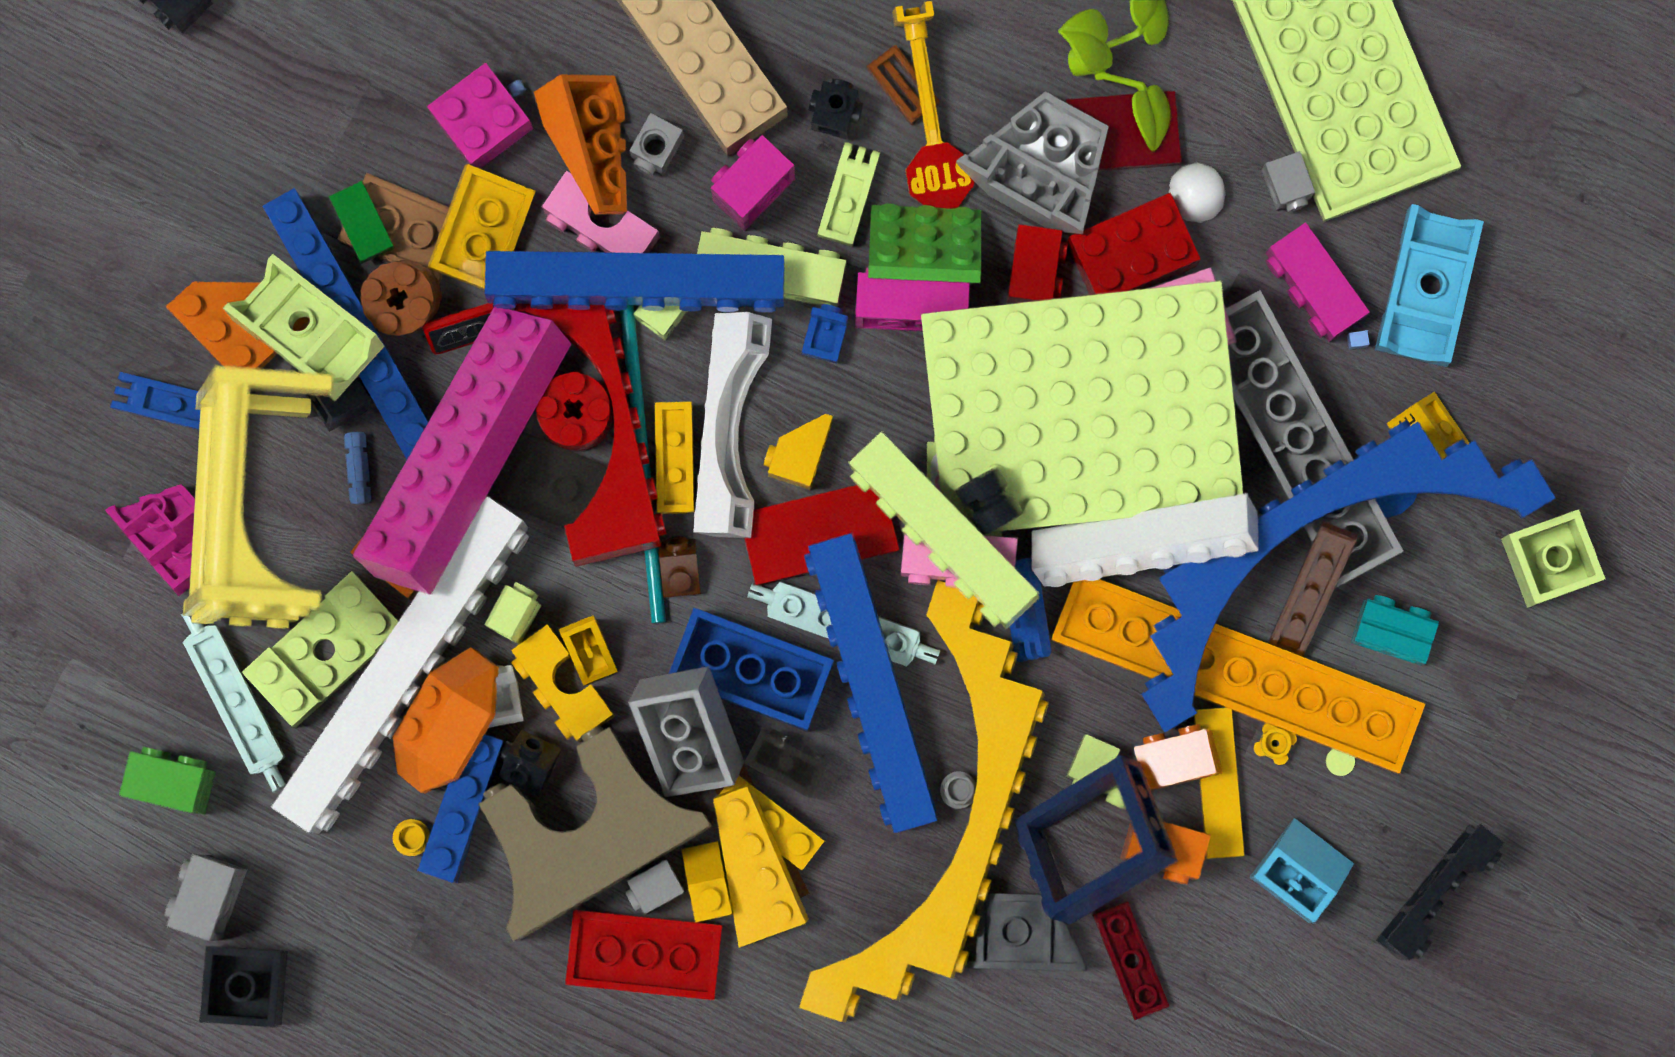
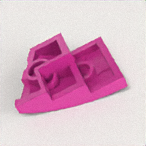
[105,484,195,597]

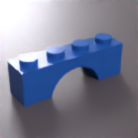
[417,734,506,883]

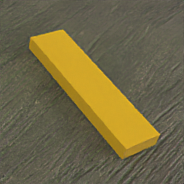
[1194,708,1244,859]

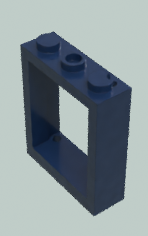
[1014,755,1178,925]

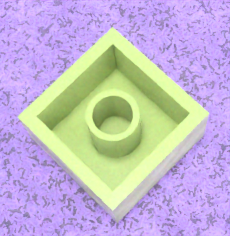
[1501,509,1605,608]

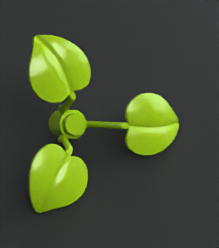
[1058,0,1170,151]

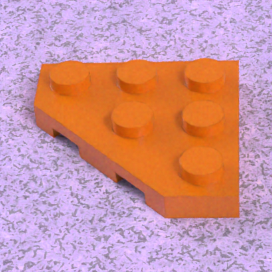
[166,282,310,370]

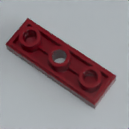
[1092,901,1170,1020]

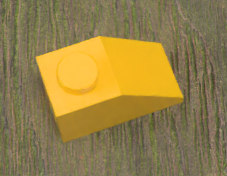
[763,414,833,490]
[682,841,733,922]

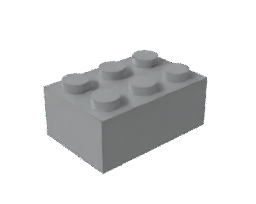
[629,667,744,797]

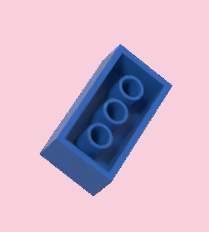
[669,608,834,732]

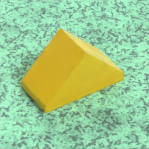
[559,615,618,686]

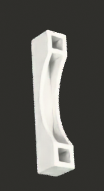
[693,312,772,538]

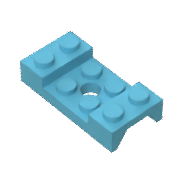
[1375,204,1484,367]

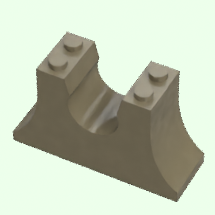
[479,725,713,941]

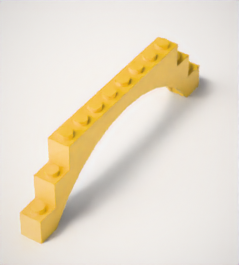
[799,580,1049,1022]

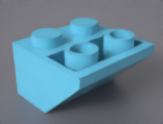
[1249,818,1354,923]

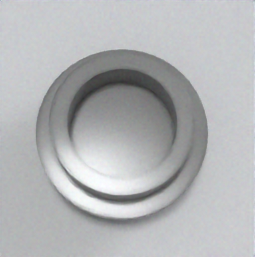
[940,771,977,809]

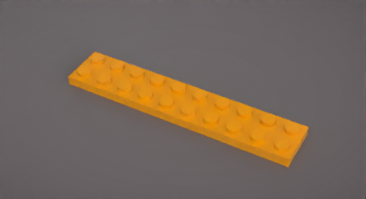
[1051,579,1425,774]

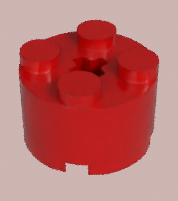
[536,372,613,451]

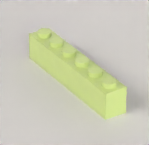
[849,432,1039,629]

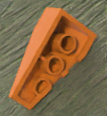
[534,74,627,215]

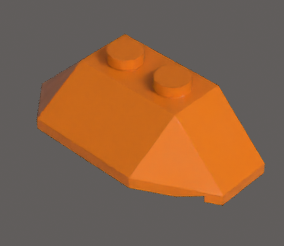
[392,647,499,794]

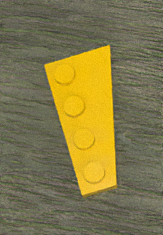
[714,783,809,948]

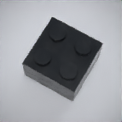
[199,946,288,1027]

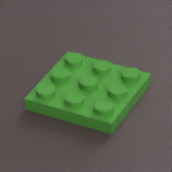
[868,203,981,283]

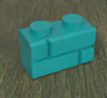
[1350,595,1439,666]

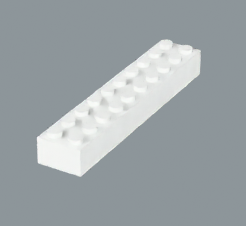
[272,496,529,834]

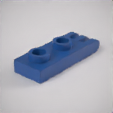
[110,372,200,430]
[1010,558,1051,662]

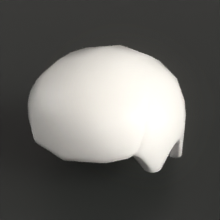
[1169,162,1225,223]

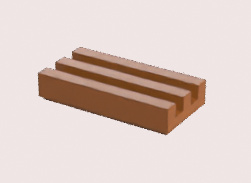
[866,44,940,125]

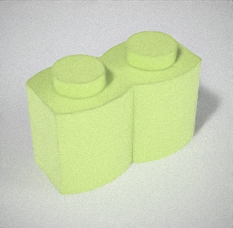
[484,582,541,644]

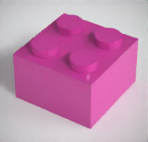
[427,63,533,169]
[711,135,795,231]

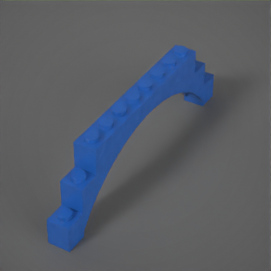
[1142,420,1555,732]

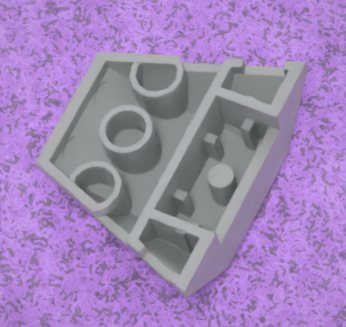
[956,91,1108,234]

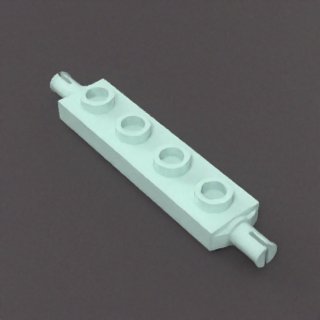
[747,581,940,667]
[181,613,287,792]

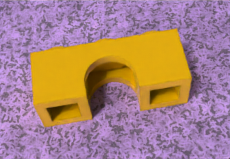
[511,624,615,742]

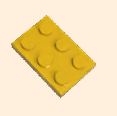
[427,164,535,290]

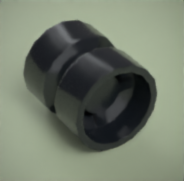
[955,466,1023,536]

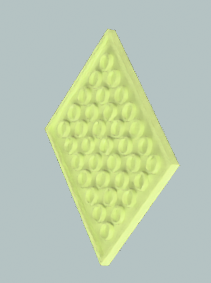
[921,280,1243,532]

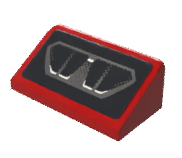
[422,303,494,355]

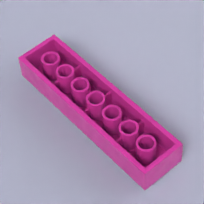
[353,307,571,595]

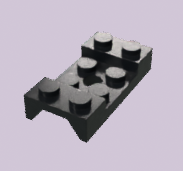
[1375,824,1504,961]

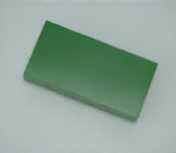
[329,181,395,264]

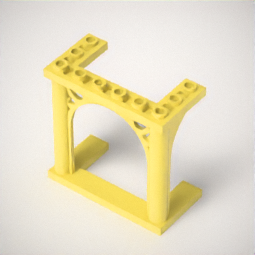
[183,366,333,629]

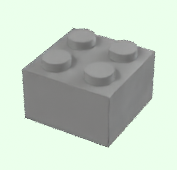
[165,854,247,941]

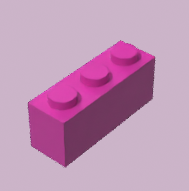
[1265,222,1370,342]

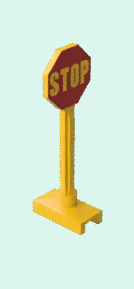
[892,1,974,209]

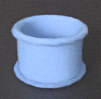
[507,80,527,97]

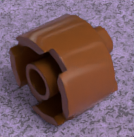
[360,260,442,336]

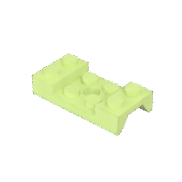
[223,254,384,401]
[242,571,399,728]

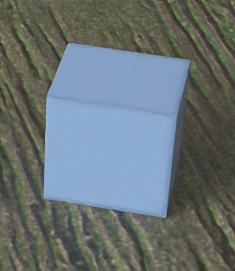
[1347,330,1370,350]

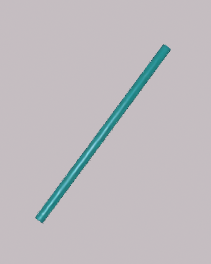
[619,305,666,624]

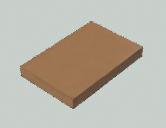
[337,173,449,284]

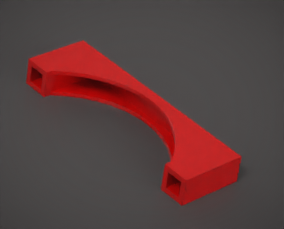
[514,304,666,567]

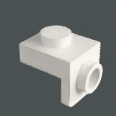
[488,665,524,728]

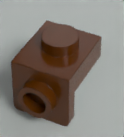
[659,536,701,597]

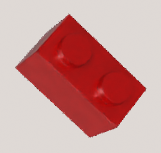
[1007,224,1068,303]

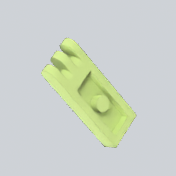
[817,142,881,247]

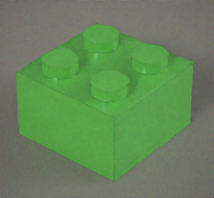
[119,747,216,815]

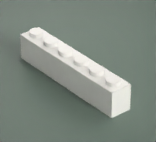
[1032,493,1259,587]

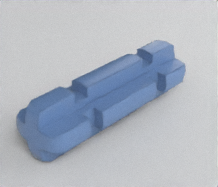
[344,432,372,504]

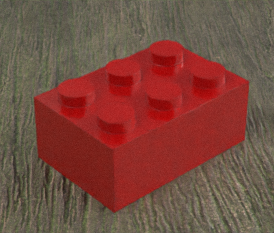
[1067,192,1201,295]

